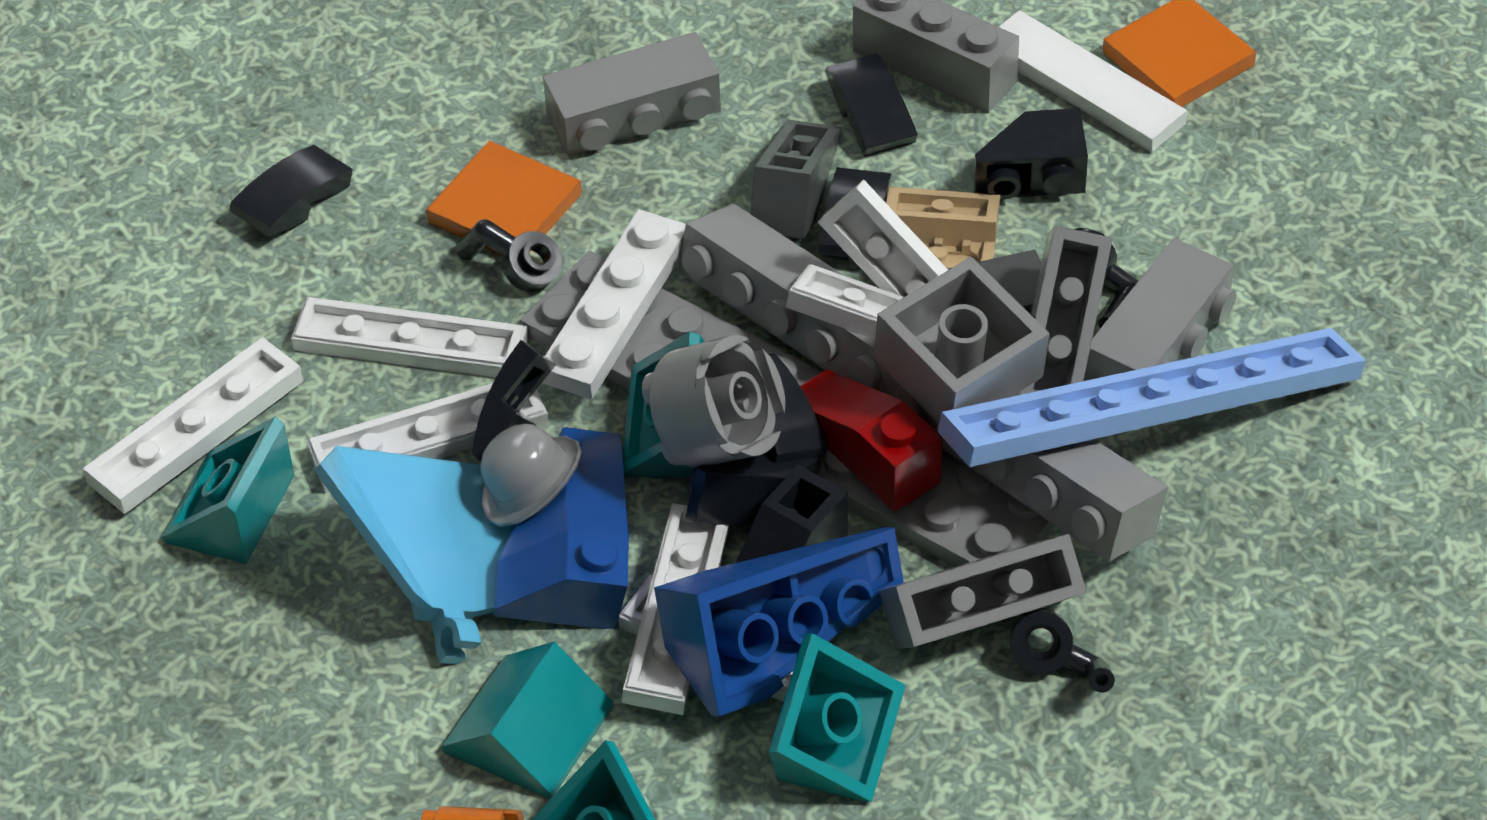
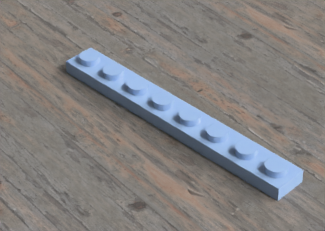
[937,328,1366,467]

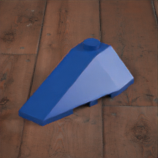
[494,427,629,629]
[654,527,904,717]

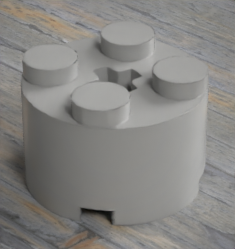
[642,335,785,468]

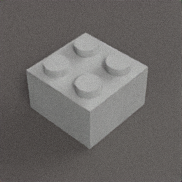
[874,256,1050,424]

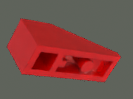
[800,369,942,513]

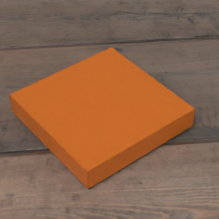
[1103,0,1256,107]
[426,140,582,256]

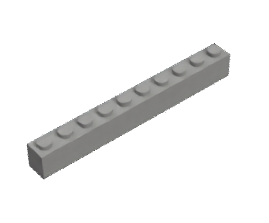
[678,203,1168,562]

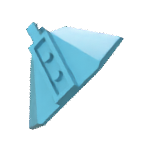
[314,446,515,664]

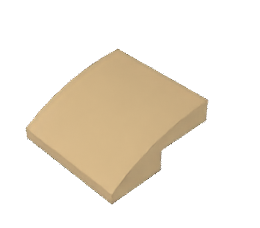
[886,187,1000,269]

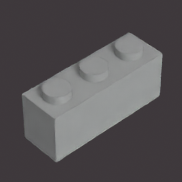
[853,0,1019,114]
[543,32,721,156]
[1021,225,1113,394]
[1084,237,1236,381]
[878,534,1087,649]

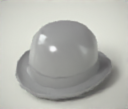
[480,424,582,527]

